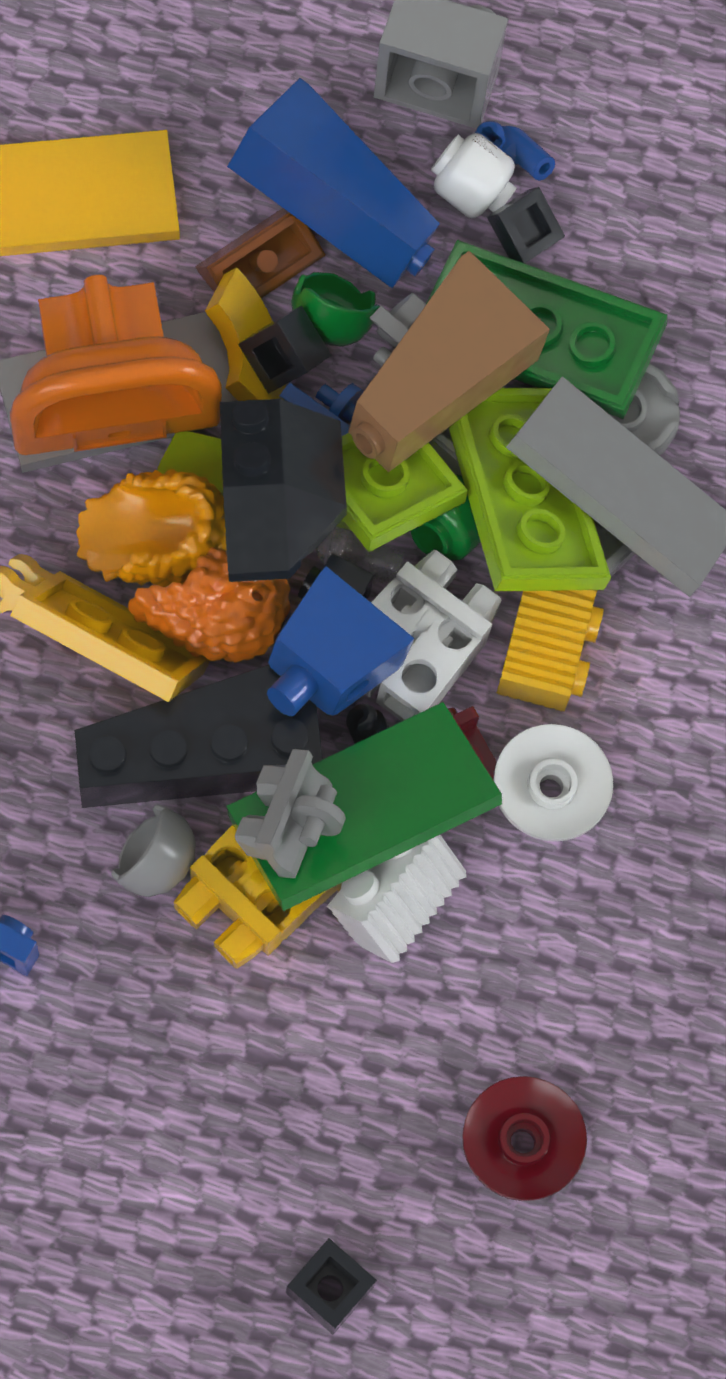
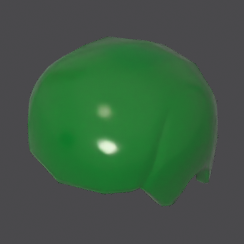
[291,272,380,347]

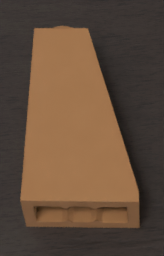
[348,251,550,472]

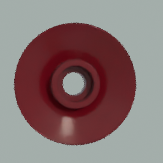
[462,1076,587,1201]

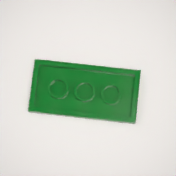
[426,240,668,419]
[226,702,502,911]

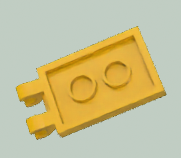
[0,554,210,702]

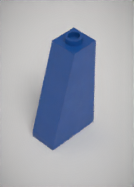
[227,78,440,288]

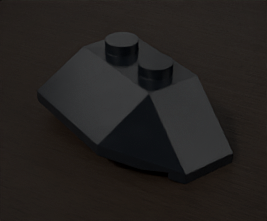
[220,399,347,582]

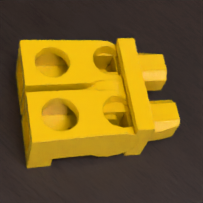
[174,824,342,969]

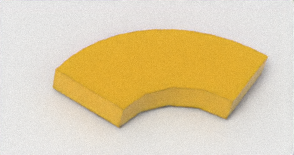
[205,267,286,401]

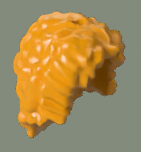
[76,469,227,587]

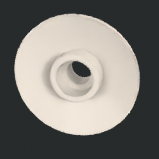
[493,724,613,841]

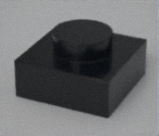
[487,187,565,264]

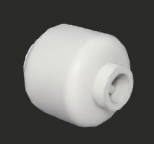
[431,133,517,218]

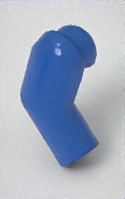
[475,121,555,181]

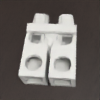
[366,550,502,721]

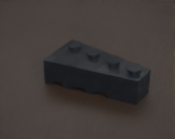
[74,665,323,808]

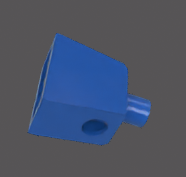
[267,566,415,716]

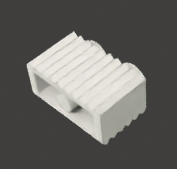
[327,835,466,963]

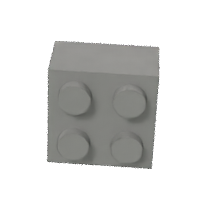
[373,0,508,129]

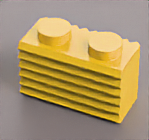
[496,590,604,711]

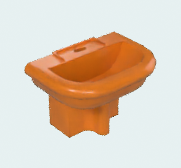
[10,275,222,455]

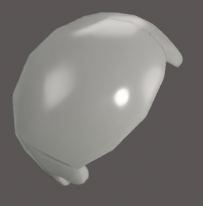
[111,804,196,897]

